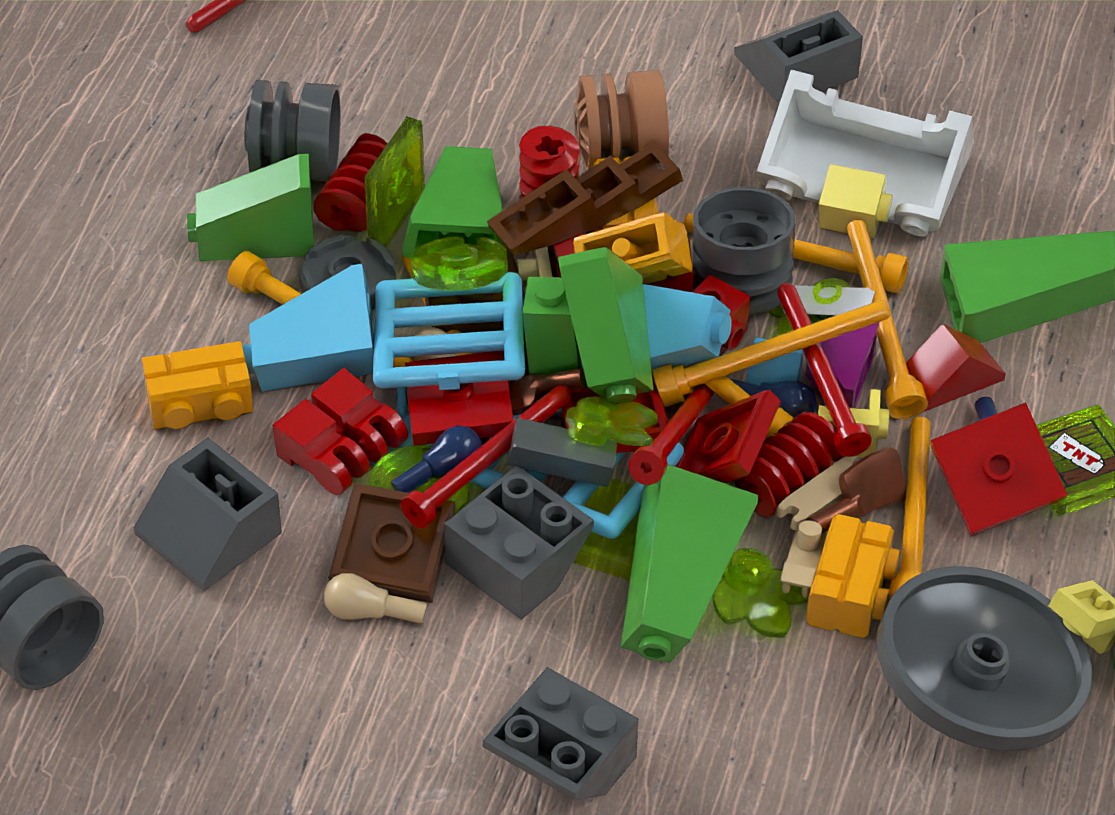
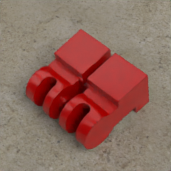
[272,368,409,495]

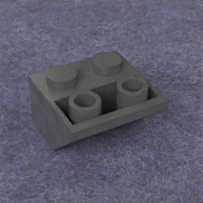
[734,10,863,104]
[134,438,282,591]
[444,465,594,620]
[483,667,639,801]

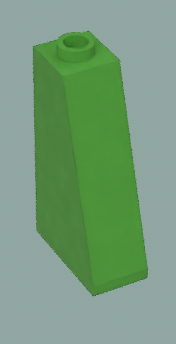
[940,231,1115,343]
[621,464,758,663]

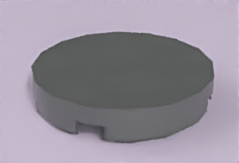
[300,235,396,310]

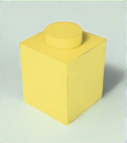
[819,164,893,239]

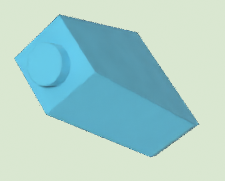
[242,264,374,392]
[580,284,732,374]

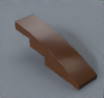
[487,142,683,256]

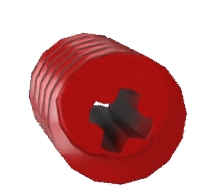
[519,125,580,200]
[313,133,405,232]
[734,412,844,518]

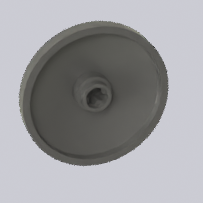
[877,566,1092,751]

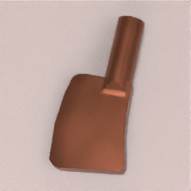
[508,368,588,416]
[807,447,906,534]

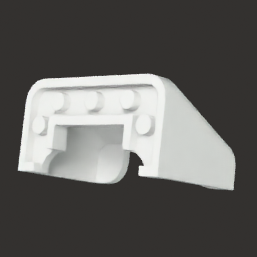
[757,70,974,236]

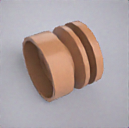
[573,70,669,171]

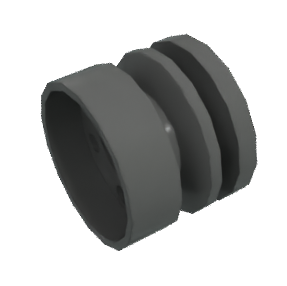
[244,80,341,182]
[693,187,795,315]
[0,544,104,690]

